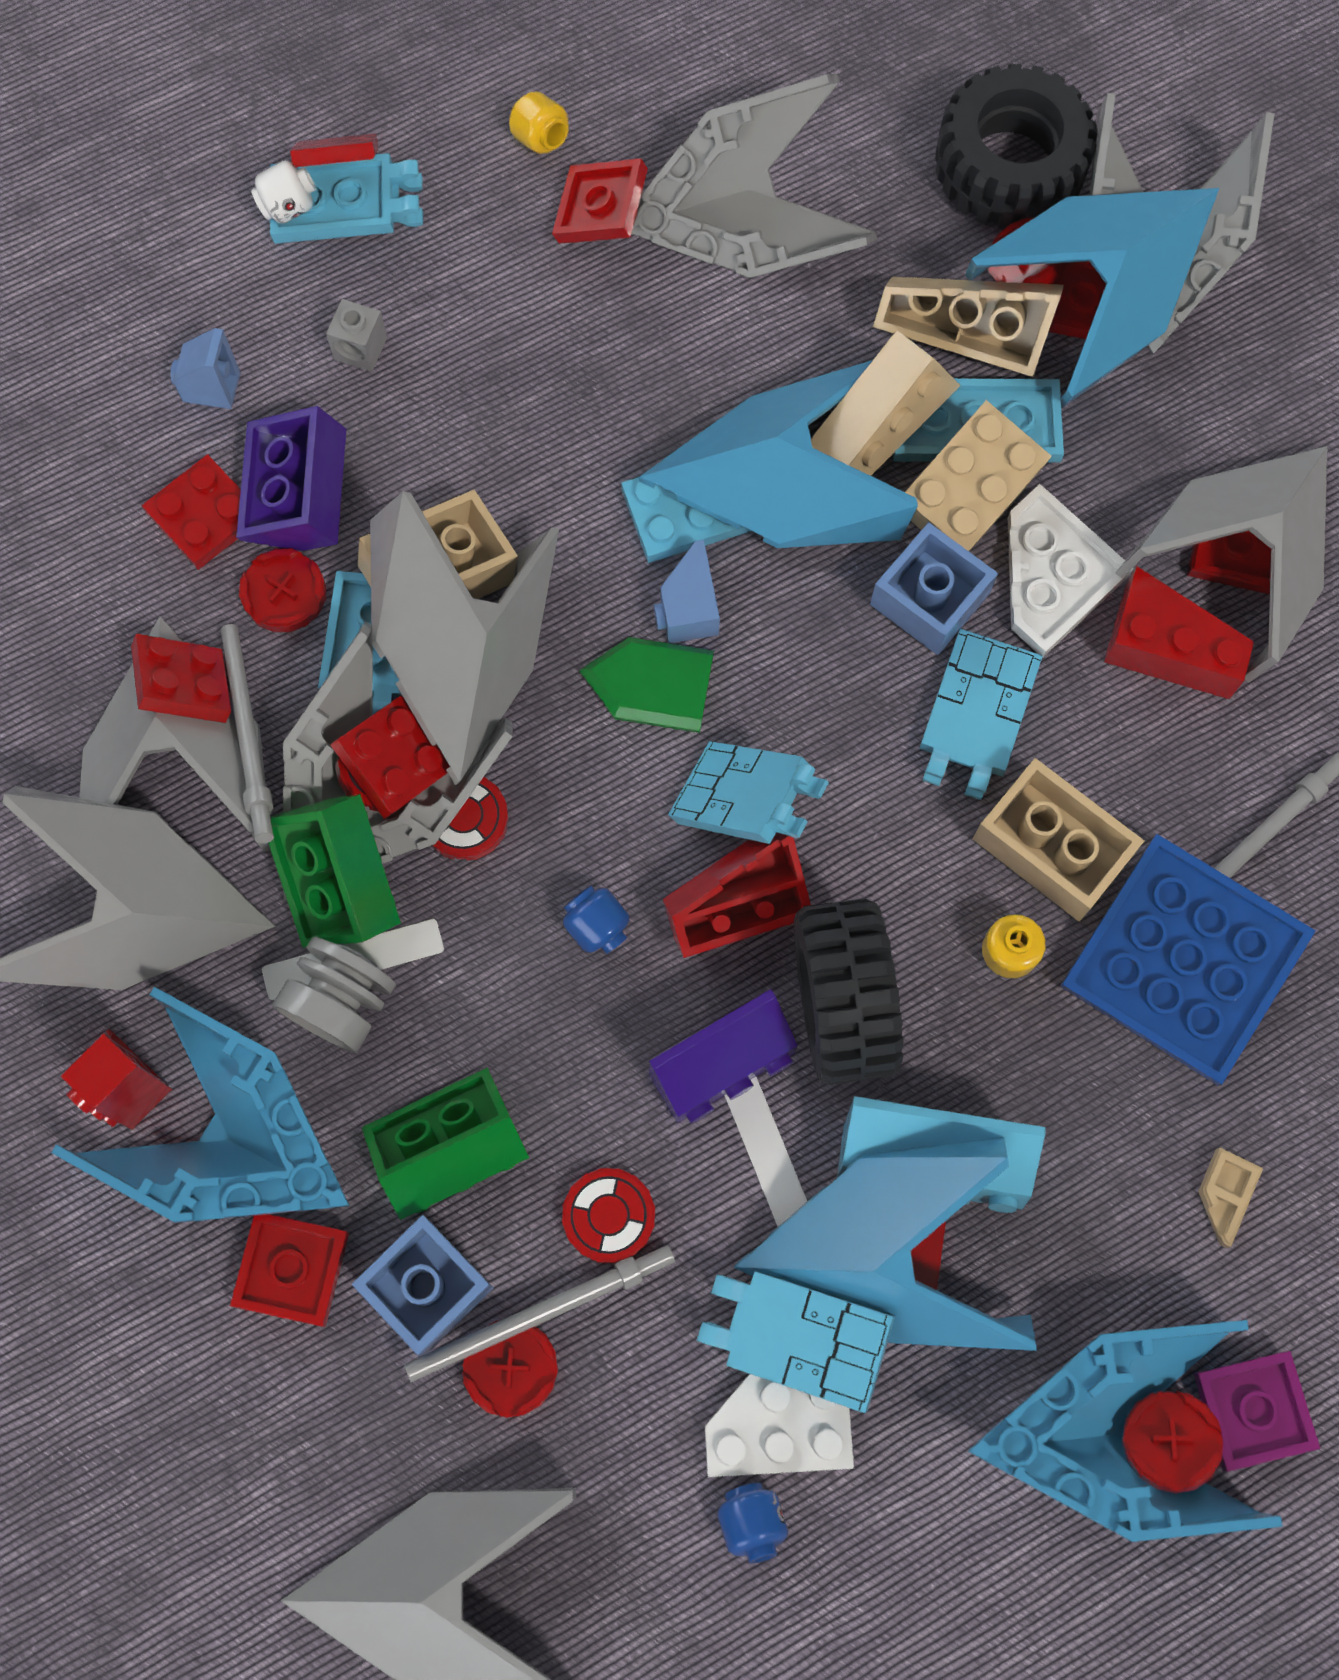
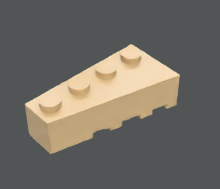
[873,277,1064,377]
[811,330,961,476]

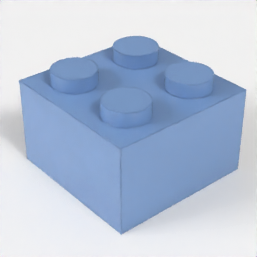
[870,522,998,655]
[352,1215,494,1356]

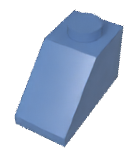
[170,328,241,409]
[653,540,720,643]

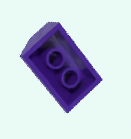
[236,406,347,551]
[649,989,798,1124]

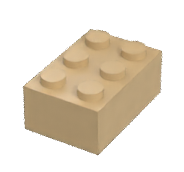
[905,400,1052,552]
[358,489,518,599]
[972,758,1144,922]

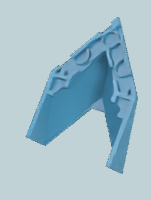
[965,188,1220,409]
[639,360,918,548]
[51,987,350,1223]
[734,1137,1037,1351]
[968,1320,1283,1542]

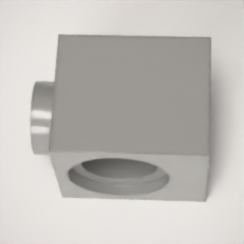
[326,299,387,372]

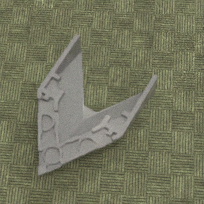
[632,74,877,278]
[1090,93,1275,355]
[1115,446,1327,682]
[370,491,559,785]
[79,616,271,852]
[283,621,513,901]
[0,786,276,990]
[281,1488,576,1680]

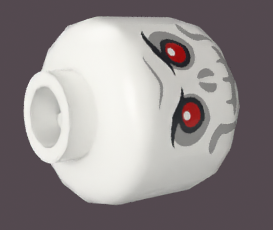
[251,161,316,224]

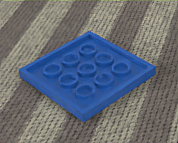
[1060,833,1316,1086]

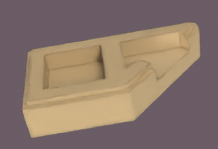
[1198,1148,1263,1248]

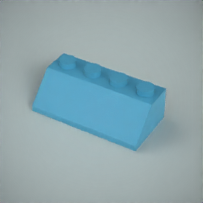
[837,1096,1045,1213]

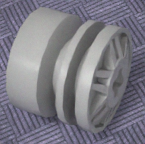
[272,937,396,1054]

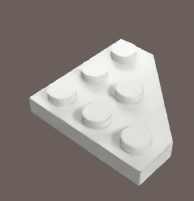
[1008,484,1134,658]
[705,1374,854,1477]

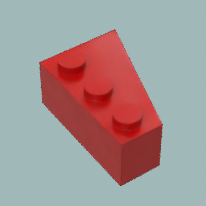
[1104,566,1254,699]
[663,832,811,958]
[60,1028,172,1130]

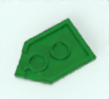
[579,637,714,733]

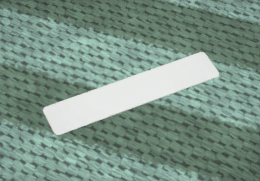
[262,919,444,1000]
[725,1077,807,1227]

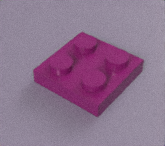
[1193,1351,1321,1472]

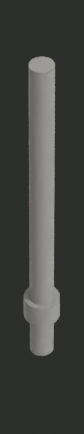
[221,624,274,844]
[1214,753,1339,878]
[403,1245,675,1382]

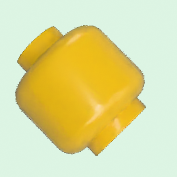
[509,91,569,154]
[982,915,1046,978]

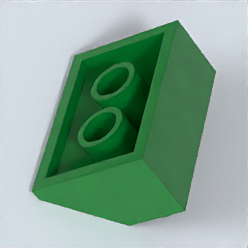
[268,794,401,948]
[361,1067,529,1220]

